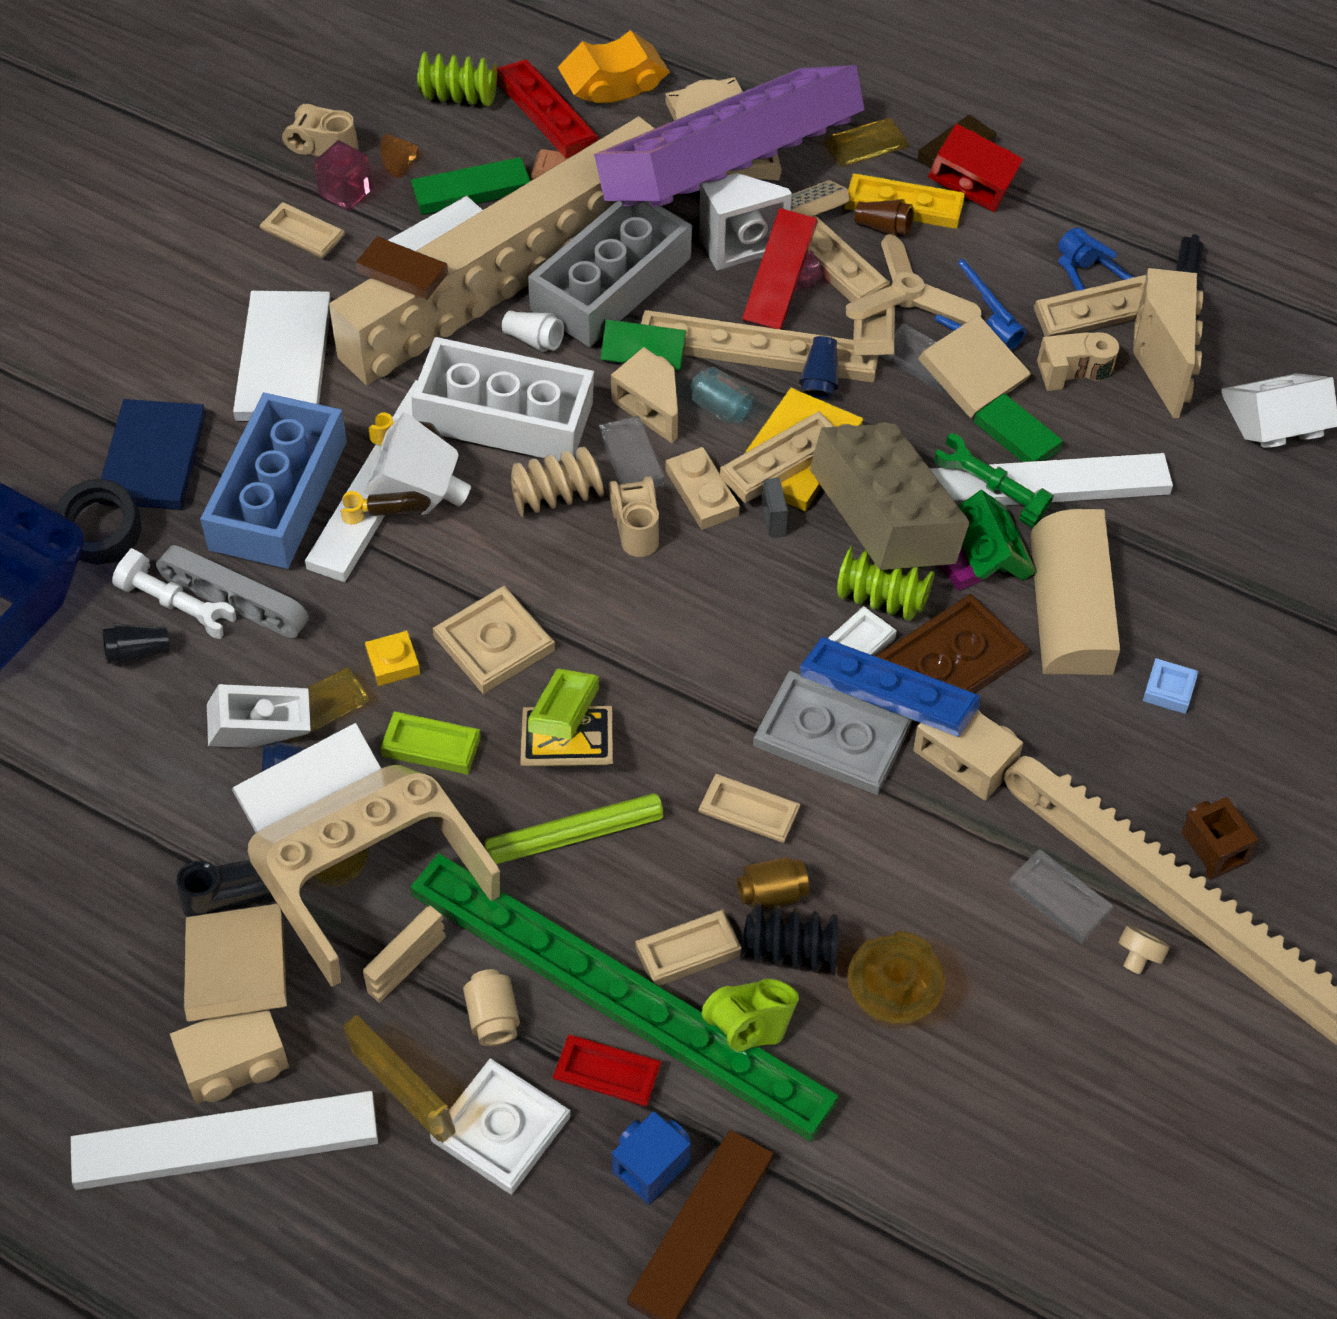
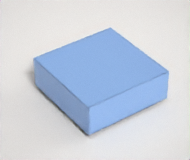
[1143,659,1199,714]

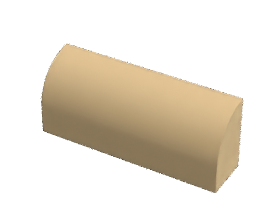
[1030,509,1120,675]

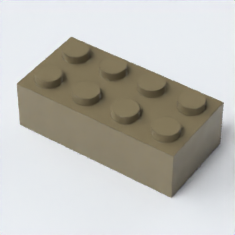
[810,422,969,570]

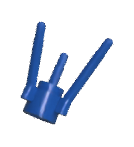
[1058,227,1134,291]
[935,259,1027,351]

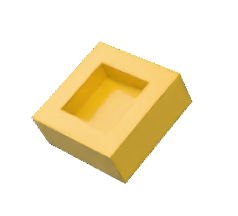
[365,631,420,686]

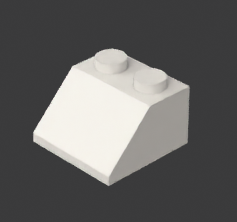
[699,173,792,270]
[1222,373,1337,448]

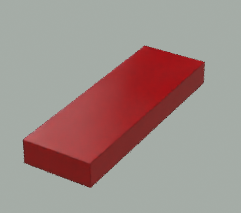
[742,208,818,330]

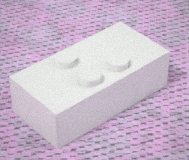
[411,337,594,461]

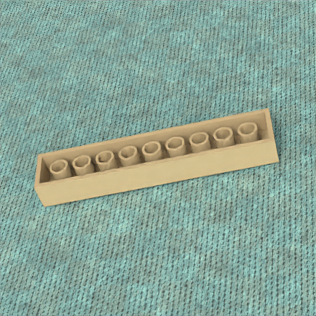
[329,116,655,386]

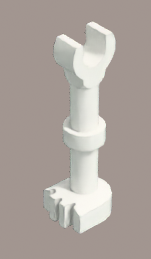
[112,548,236,639]

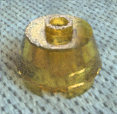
[848,931,945,1028]

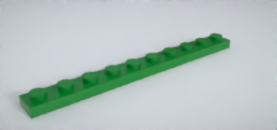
[410,853,838,1142]

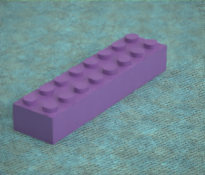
[594,65,865,206]

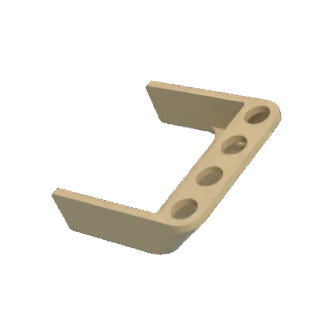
[248,765,500,987]

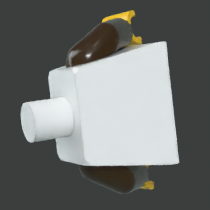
[340,412,471,525]

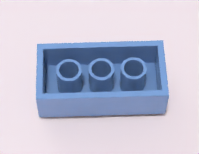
[200,392,347,569]

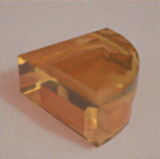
[381,133,419,179]

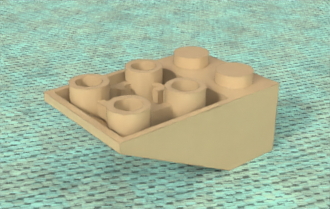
[1133,268,1203,418]

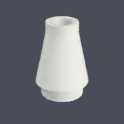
[502,310,564,352]

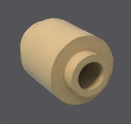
[463,969,520,1046]

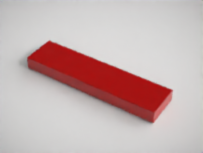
[497,59,598,159]

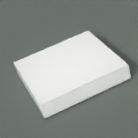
[430,1059,571,1195]

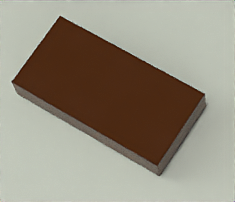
[356,236,448,300]

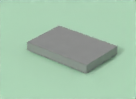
[753,670,912,795]

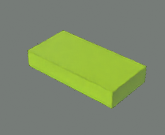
[528,668,599,740]
[380,711,481,775]

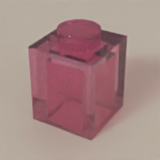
[314,140,372,211]

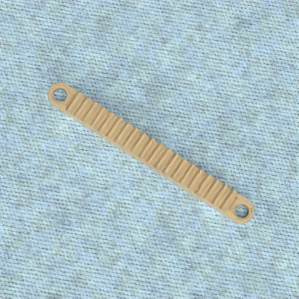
[1004,756,1337,1045]

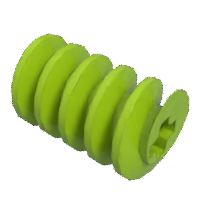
[417,52,497,106]
[837,545,935,621]

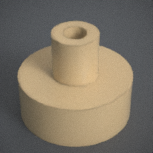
[1118,925,1171,974]

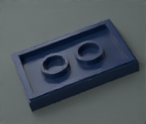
[99,399,206,510]

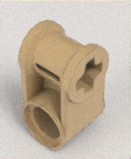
[282,104,359,162]
[609,476,659,557]

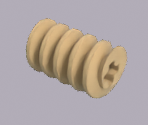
[511,447,604,517]

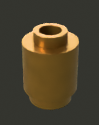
[737,857,809,910]

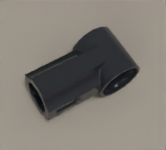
[176,860,274,917]

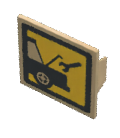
[520,706,613,766]

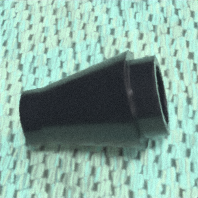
[102,623,169,667]

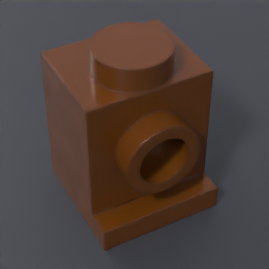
[1181,797,1259,881]

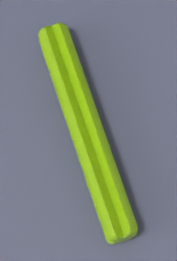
[484,793,663,864]

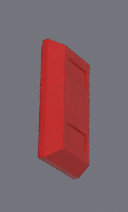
[552,1034,662,1107]

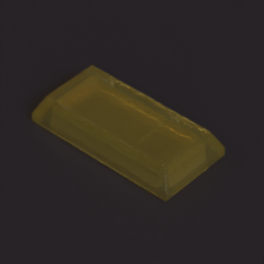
[825,117,908,167]
[290,667,370,741]

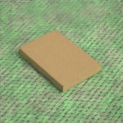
[184,904,287,1022]

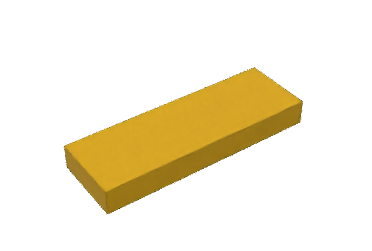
[845,173,965,229]

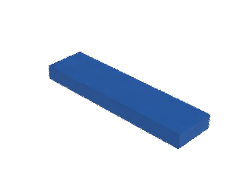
[800,637,980,737]

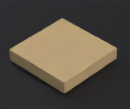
[918,315,1031,418]
[433,586,555,694]

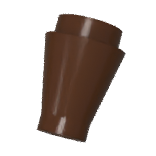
[854,199,914,238]

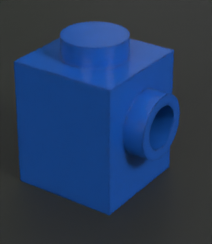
[612,1111,691,1205]

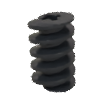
[740,902,842,976]

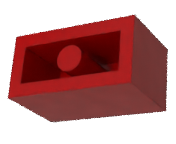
[928,123,1023,213]

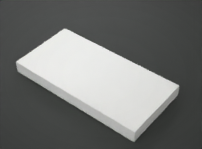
[233,291,332,421]

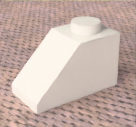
[207,684,311,748]

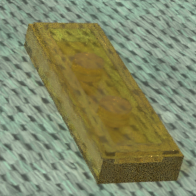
[343,1015,456,1143]

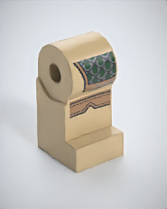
[1037,332,1119,391]

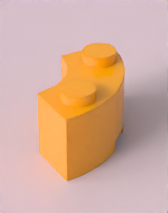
[558,30,670,103]

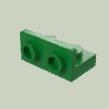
[958,489,1037,581]

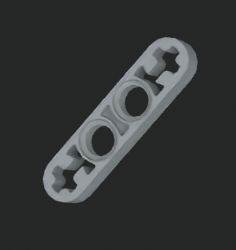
[156,545,309,638]

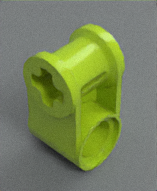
[701,979,799,1051]

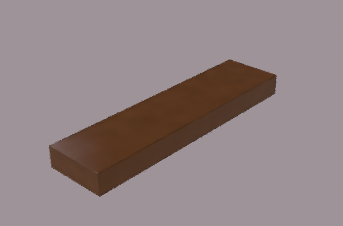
[627,1130,774,1319]

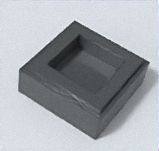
[761,478,788,538]

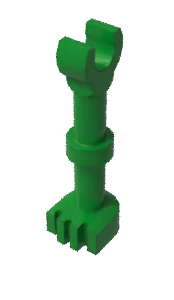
[934,433,1054,529]

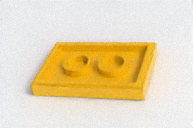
[744,388,863,512]

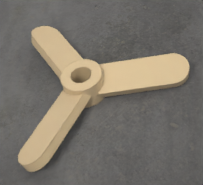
[846,234,981,325]

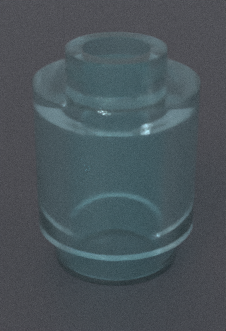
[691,367,753,423]

